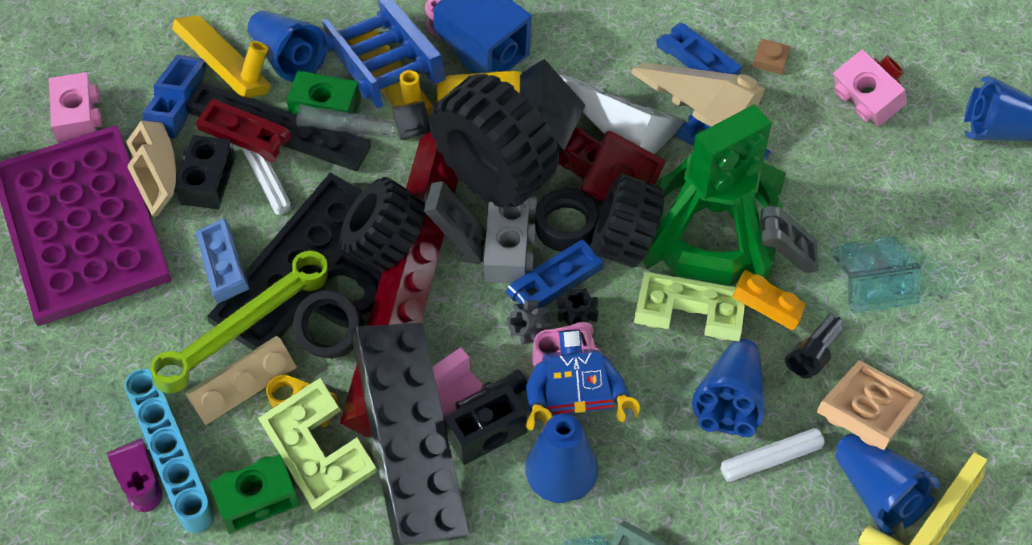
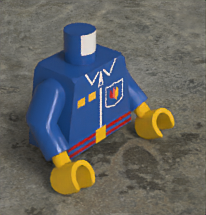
[526,330,640,431]

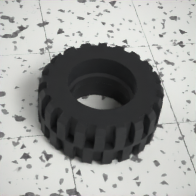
[429,74,559,208]

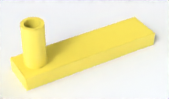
[858,452,988,545]

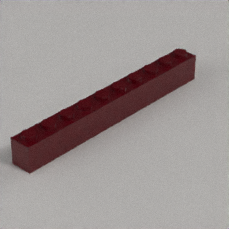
[340,132,459,438]

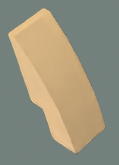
[126,121,176,216]

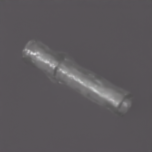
[297,105,396,140]

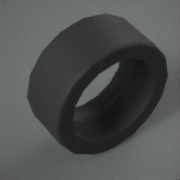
[535,188,599,252]
[293,290,364,359]

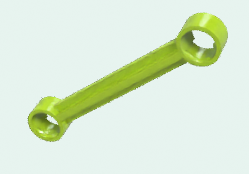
[150,251,328,393]

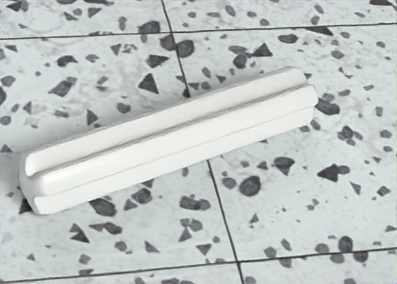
[242,148,292,215]
[720,428,825,482]

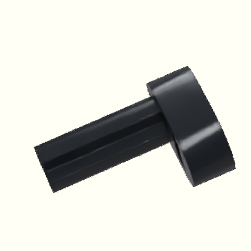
[785,314,844,379]

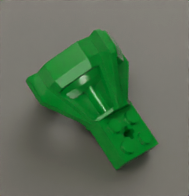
[643,104,786,286]

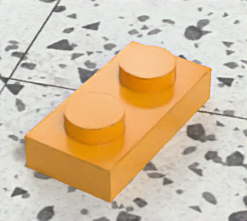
[732,270,806,331]

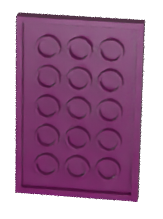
[0,125,172,326]

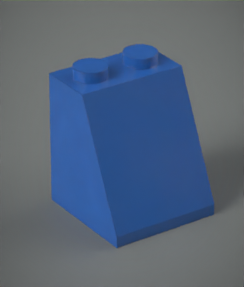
[433,0,532,74]

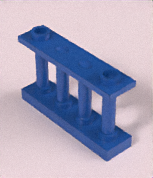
[322,0,446,109]

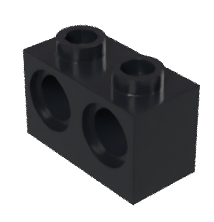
[174,135,236,210]

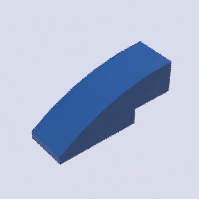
[142,55,207,139]

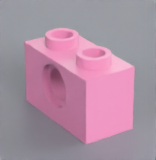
[833,49,907,127]
[49,72,102,143]

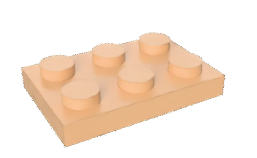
[817,360,924,450]

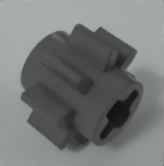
[507,300,552,344]

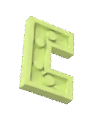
[634,272,745,342]
[258,378,379,512]

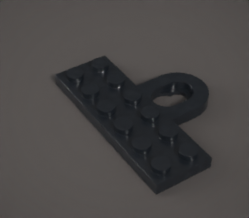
[207,172,382,350]

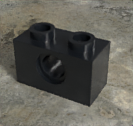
[444,384,527,465]

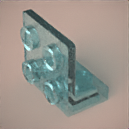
[831,237,921,313]

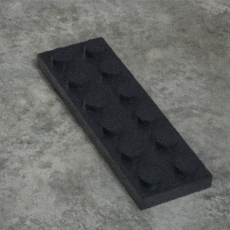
[351,322,469,545]

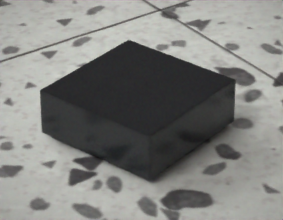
[392,100,431,140]

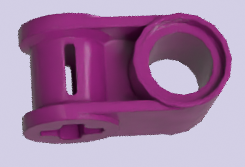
[106,438,162,513]

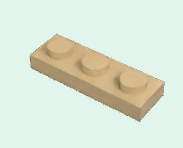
[184,336,297,425]

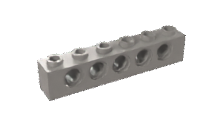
[484,196,537,283]

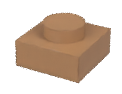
[752,38,791,75]

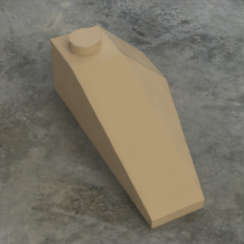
[631,62,765,126]

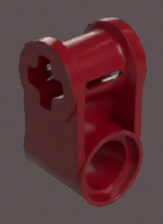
[558,127,601,179]

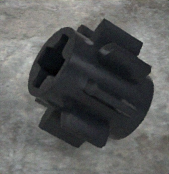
[557,288,599,326]

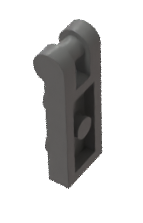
[424,181,486,264]
[761,206,819,273]

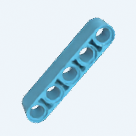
[125,369,214,533]

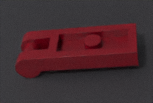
[195,99,292,162]

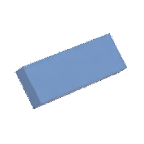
[195,218,249,303]

